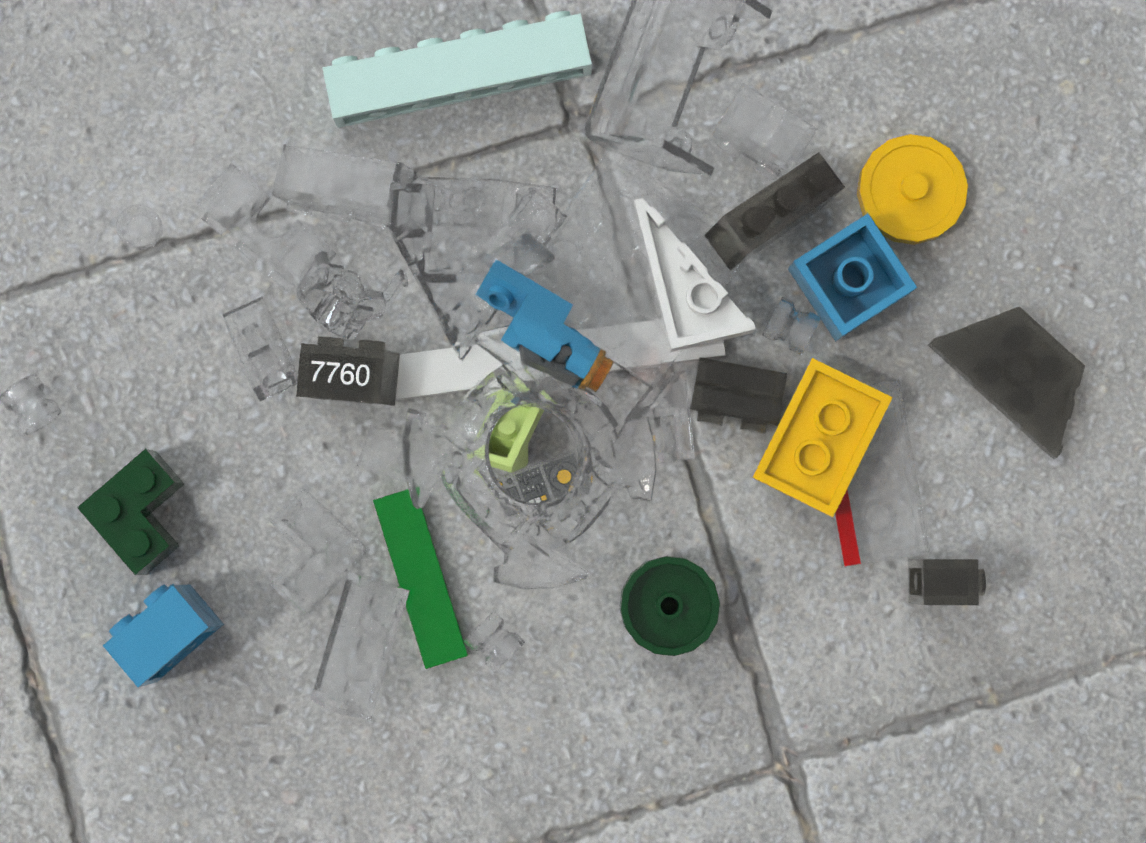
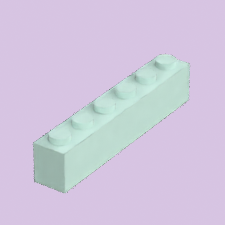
[322,11,592,128]

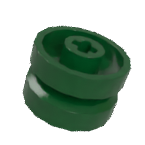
[619,556,720,656]

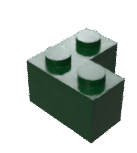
[77,448,184,575]

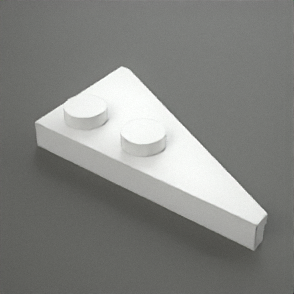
[634,198,755,352]

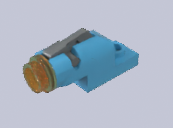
[475,259,614,392]

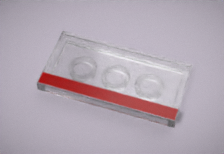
[833,379,931,568]

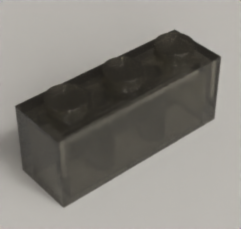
[704,152,845,271]

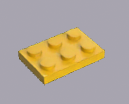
[752,358,893,517]

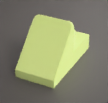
[470,388,544,473]

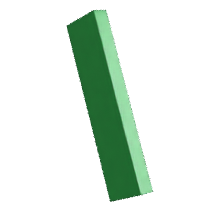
[373,487,468,669]

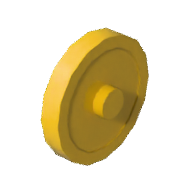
[857,134,968,245]

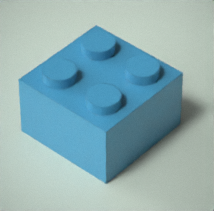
[788,213,917,342]
[103,584,224,688]

